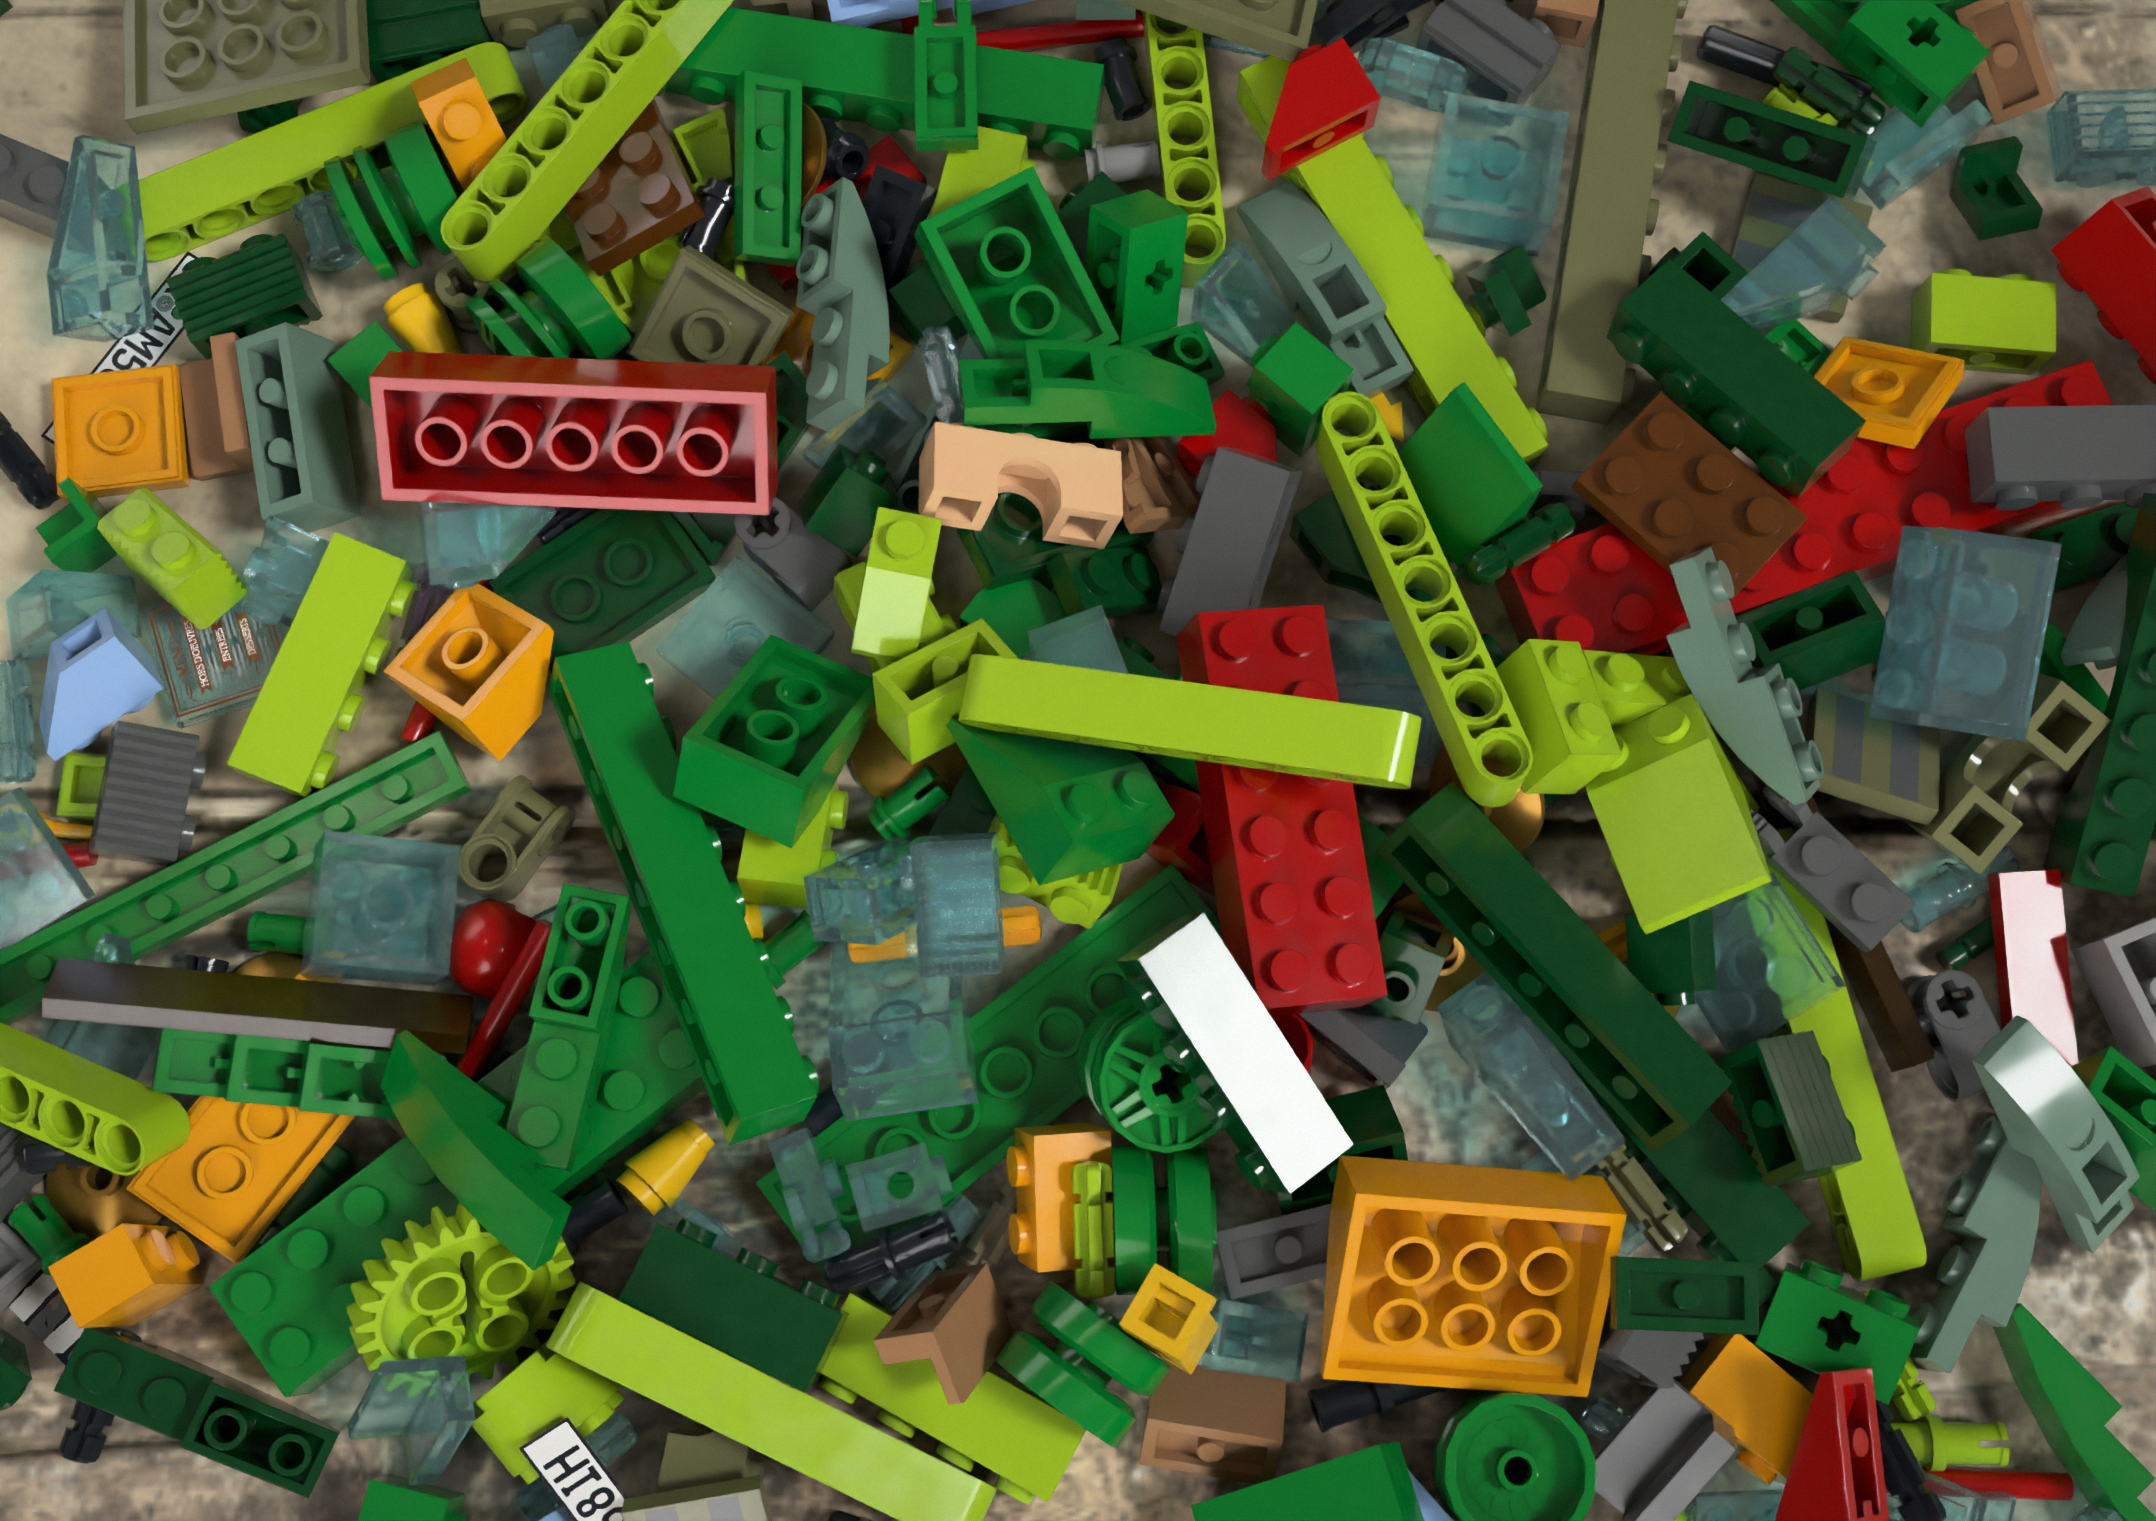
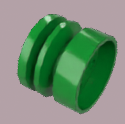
[324,119,461,282]
[463,238,632,360]
[1076,997,1218,1153]

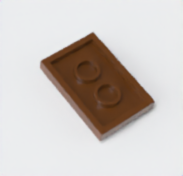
[565,98,706,277]
[1572,391,1808,601]

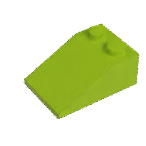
[1585,693,1772,935]

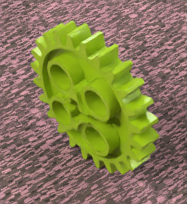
[346,1202,576,1393]

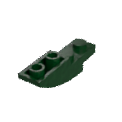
[54,1327,340,1499]

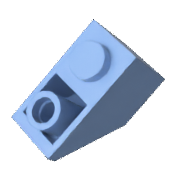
[39,607,164,761]

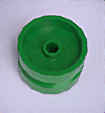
[1112,1143,1217,1295]
[995,1280,1171,1449]
[1431,1390,1597,1521]

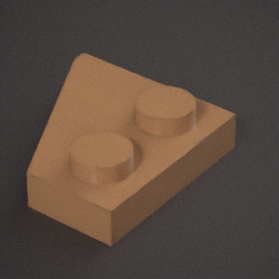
[1103,436,1201,534]

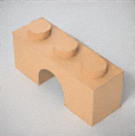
[919,422,1123,549]

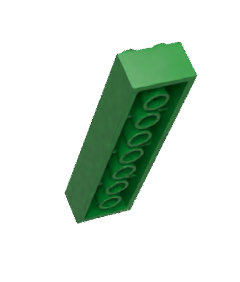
[209,952,706,1397]

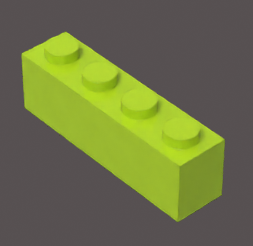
[227,532,417,799]
[818,1293,1086,1506]

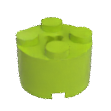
[462,1339,625,1485]

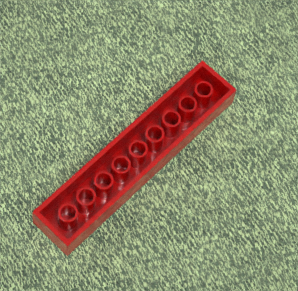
[1494,360,2112,656]

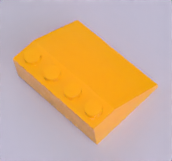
[1320,1155,1627,1397]

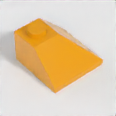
[383,577,554,762]

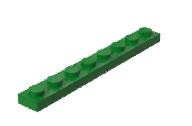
[0,731,472,1026]

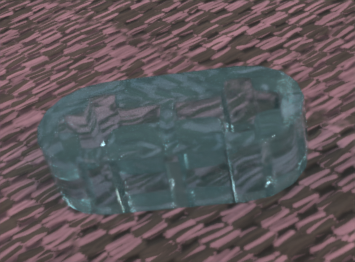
[1357,38,1470,113]

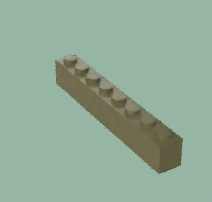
[1535,0,1688,425]

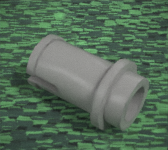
[1084,138,1161,183]

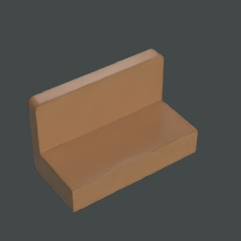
[1955,0,2063,126]
[179,332,254,481]
[873,1263,1012,1405]
[1139,1359,1286,1484]

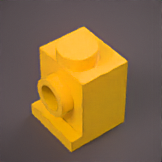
[1119,1263,1219,1375]

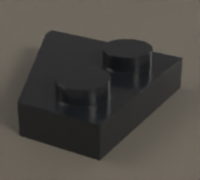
[1314,0,1444,54]

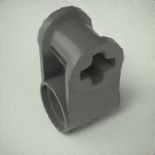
[734,497,853,613]
[1905,970,2001,1103]

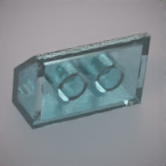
[1869,526,2062,742]

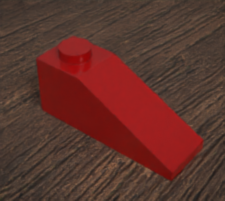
[1776,1368,1889,1521]

